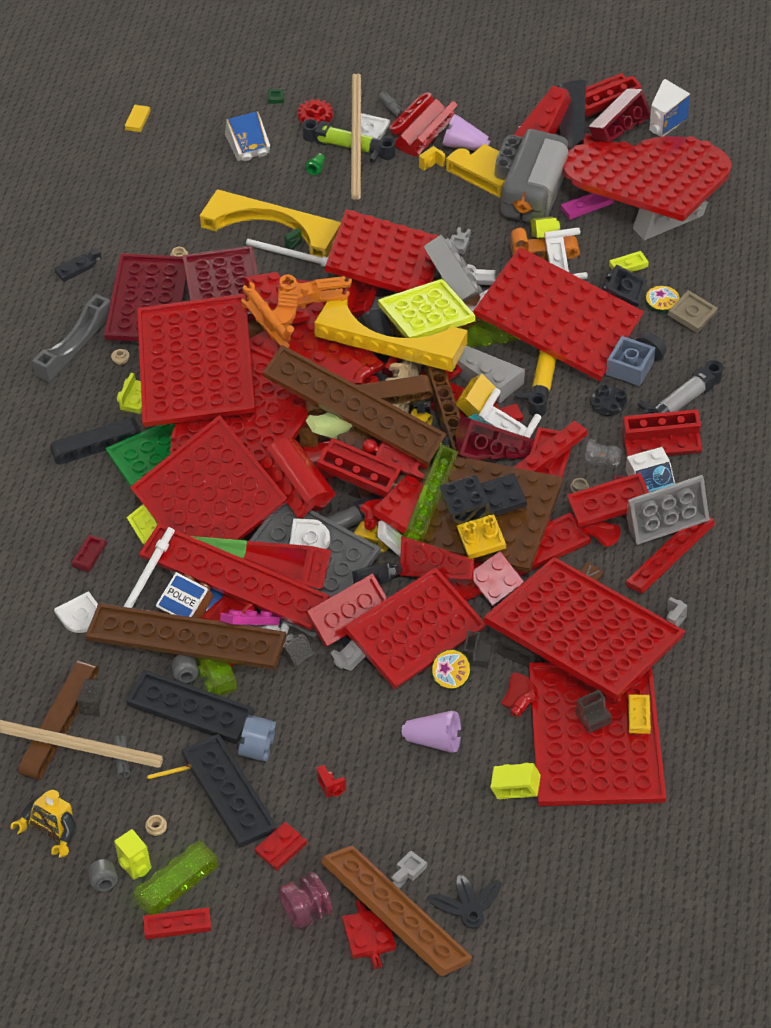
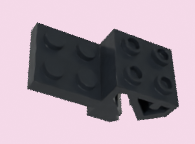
[440,473,527,524]

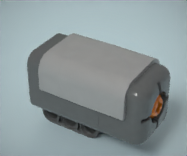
[494,129,568,224]

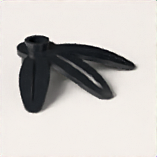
[427,875,502,929]

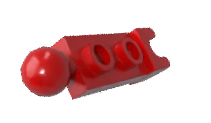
[362,438,430,482]

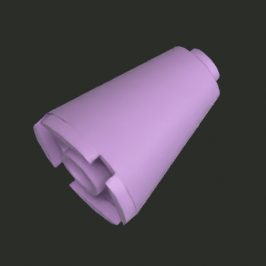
[443,114,490,151]
[402,711,461,752]

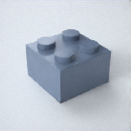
[606,336,655,386]

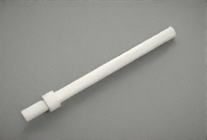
[246,239,328,267]
[123,527,175,608]

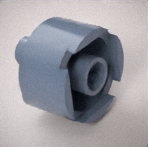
[238,715,276,761]

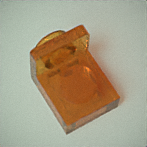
[299,424,320,447]

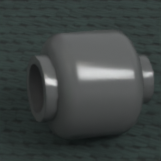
[171,655,199,684]
[88,859,118,892]

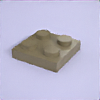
[668,290,718,333]

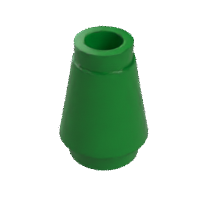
[306,153,325,175]

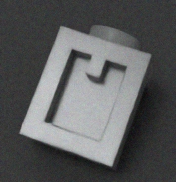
[666,597,687,627]
[331,640,366,671]

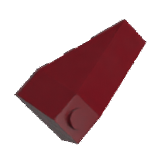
[455,416,534,460]

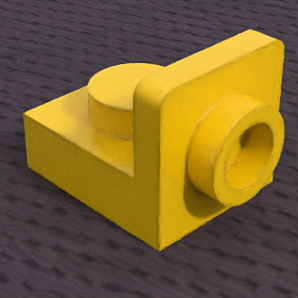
[419,146,445,171]

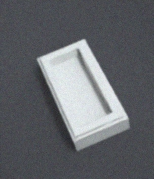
[378,520,402,556]

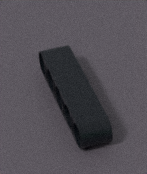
[50,418,141,465]

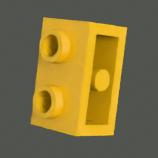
[456,373,496,417]

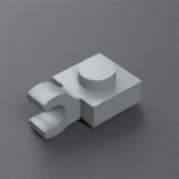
[392,851,427,889]

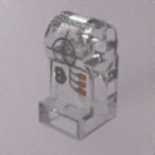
[585,439,622,468]

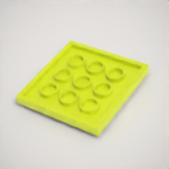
[378,279,475,338]

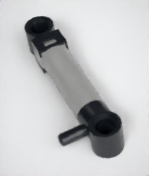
[638,360,723,415]

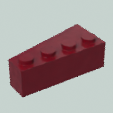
[589,88,651,142]

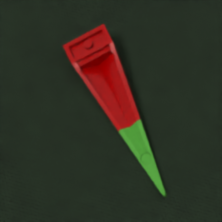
[191,536,332,589]

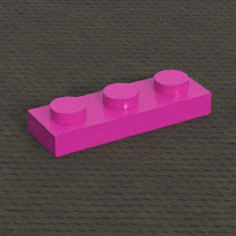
[561,193,614,220]
[220,610,280,625]

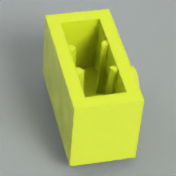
[530,217,560,238]
[490,763,541,799]
[114,829,151,880]

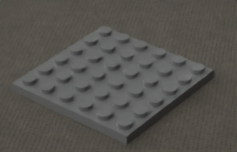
[250,502,381,641]

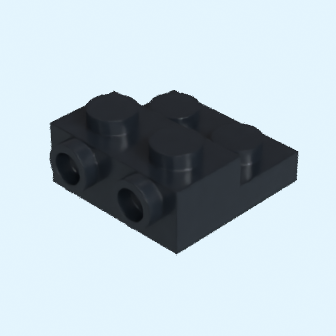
[601,264,647,307]

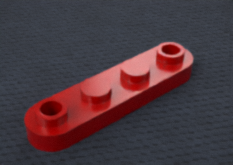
[389,93,434,136]

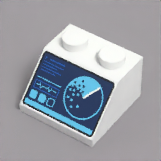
[626,447,675,493]

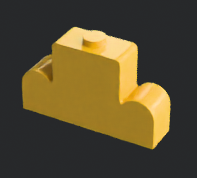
[446,144,505,198]

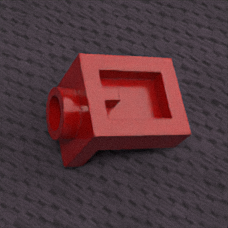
[316,765,346,798]

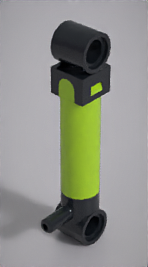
[302,119,396,163]

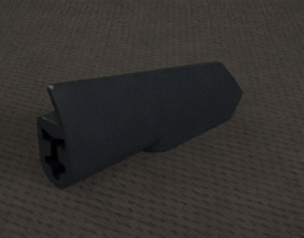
[556,80,586,149]

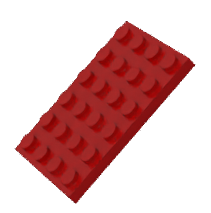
[344,568,487,690]

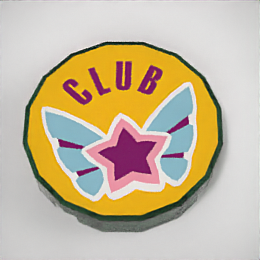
[645,285,680,315]
[432,649,472,690]

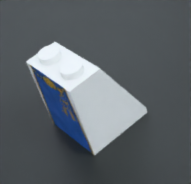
[649,79,690,137]
[225,111,270,161]

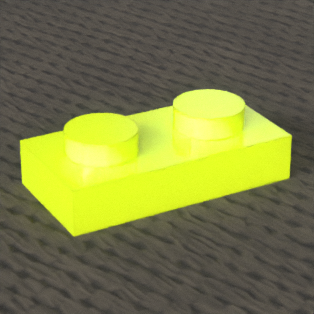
[609,251,649,272]

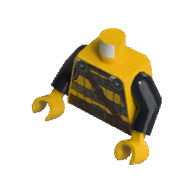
[10,790,76,858]

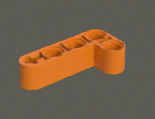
[510,228,580,261]

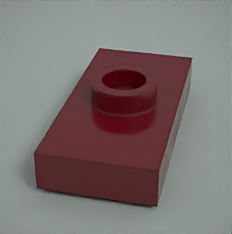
[71,535,107,572]

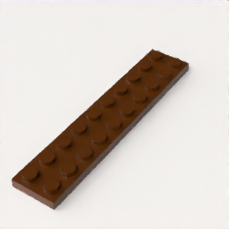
[263,345,446,466]
[85,603,287,670]

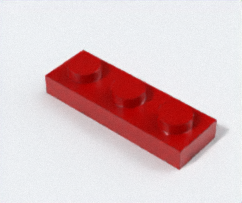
[143,908,212,939]

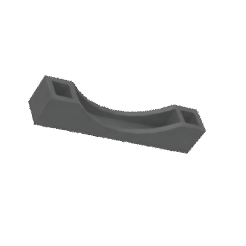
[32,294,111,382]

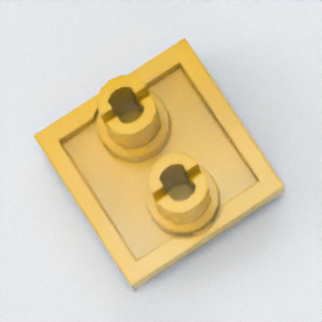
[457,514,506,559]

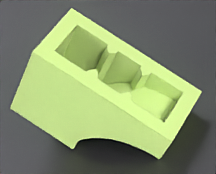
[306,412,352,440]

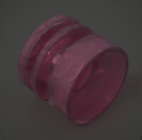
[278,871,333,930]

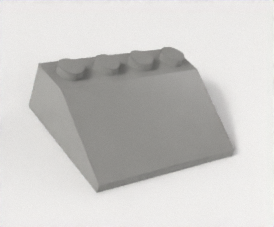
[627,475,710,545]

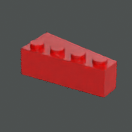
[514,86,571,137]

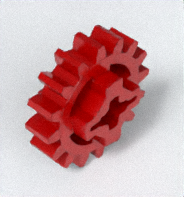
[298,99,333,124]

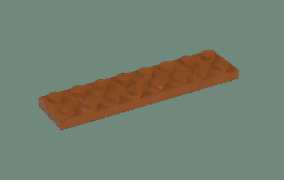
[321,845,472,977]

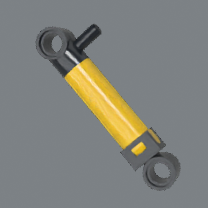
[515,350,557,416]

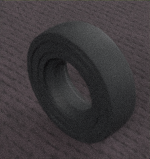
[636,332,667,361]

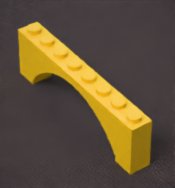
[200,190,341,258]
[315,300,468,372]

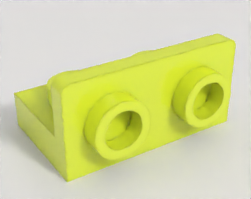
[117,373,142,414]
[127,504,158,545]

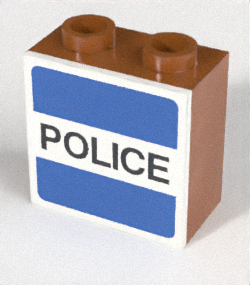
[156,572,214,618]

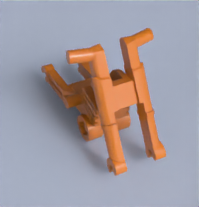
[241,274,352,348]

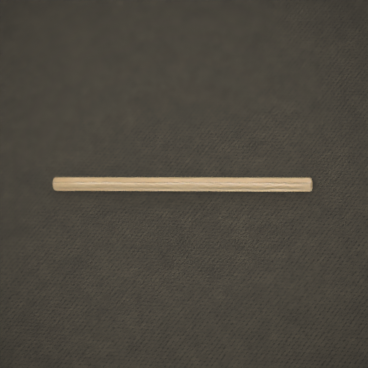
[351,73,361,200]
[0,720,163,768]

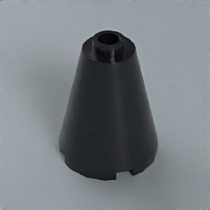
[358,309,393,360]

